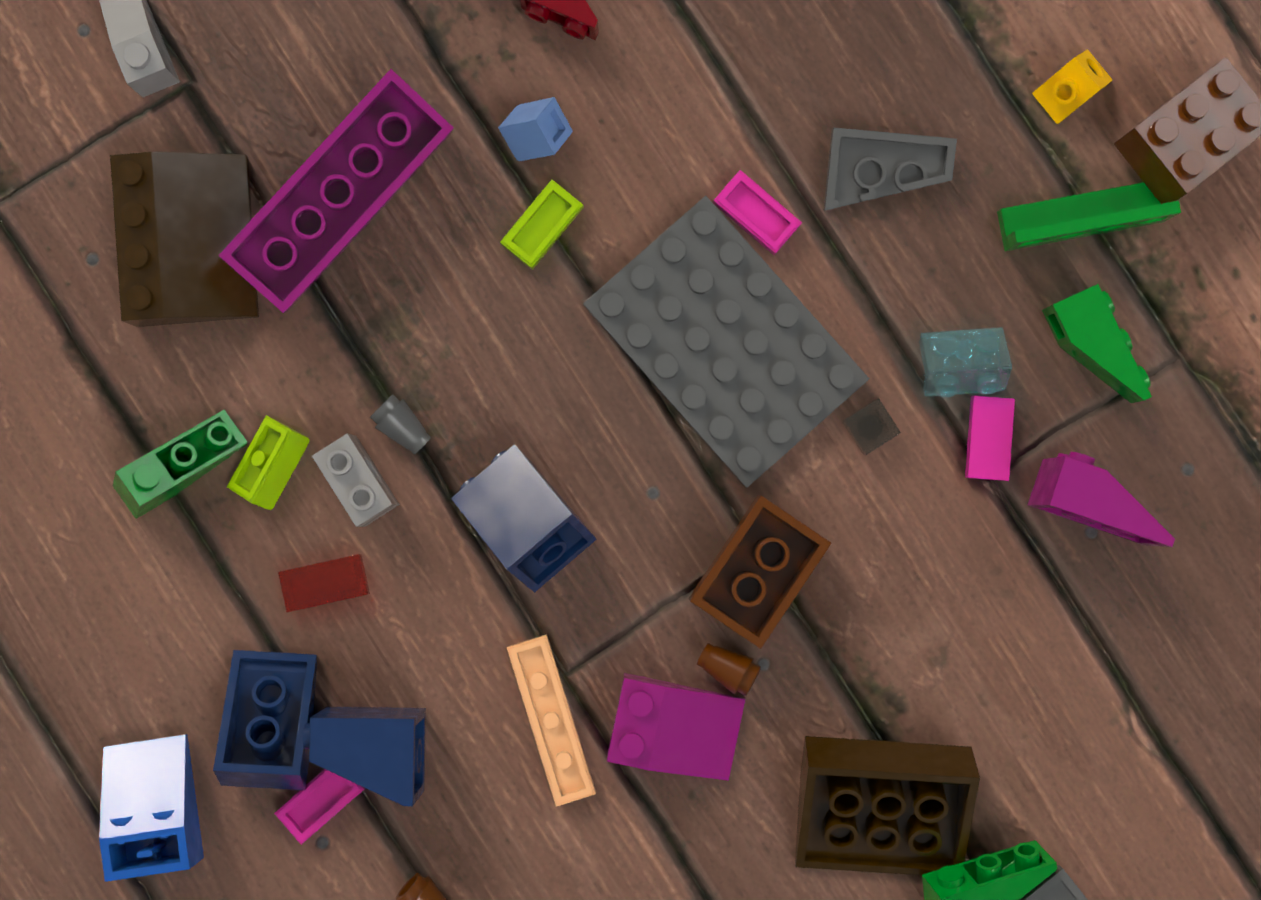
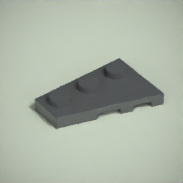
[823,127,957,211]

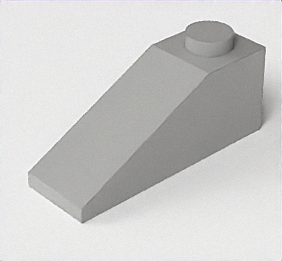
[99,0,180,97]

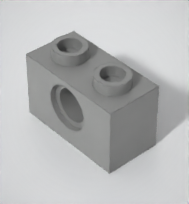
[312,433,400,527]

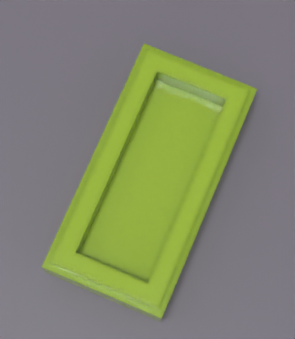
[500,179,584,270]

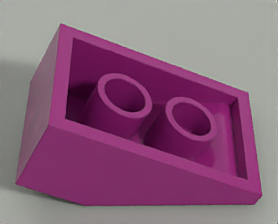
[1028,451,1175,547]
[607,673,745,781]

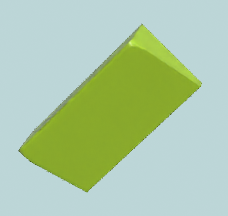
[227,415,310,510]

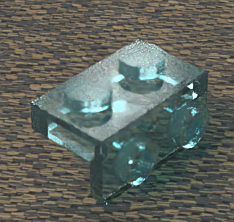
[919,327,1012,397]

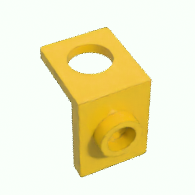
[1032,49,1113,124]

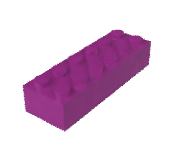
[218,69,454,313]

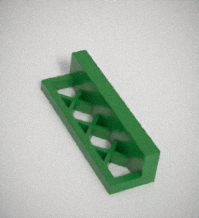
[997,182,1181,251]

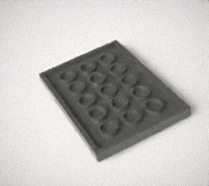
[583,196,870,488]

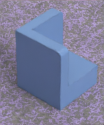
[498,97,573,161]

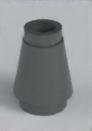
[369,394,431,455]

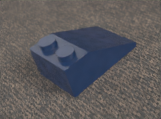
[213,650,317,790]

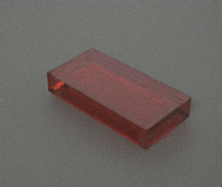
[278,554,370,612]

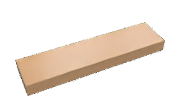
[507,634,596,807]

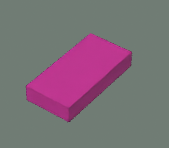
[713,170,802,255]
[965,396,1015,481]
[274,769,365,845]

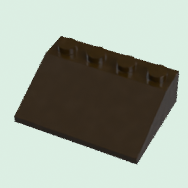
[110,152,259,327]
[795,736,980,875]

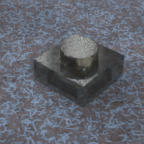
[842,398,901,456]

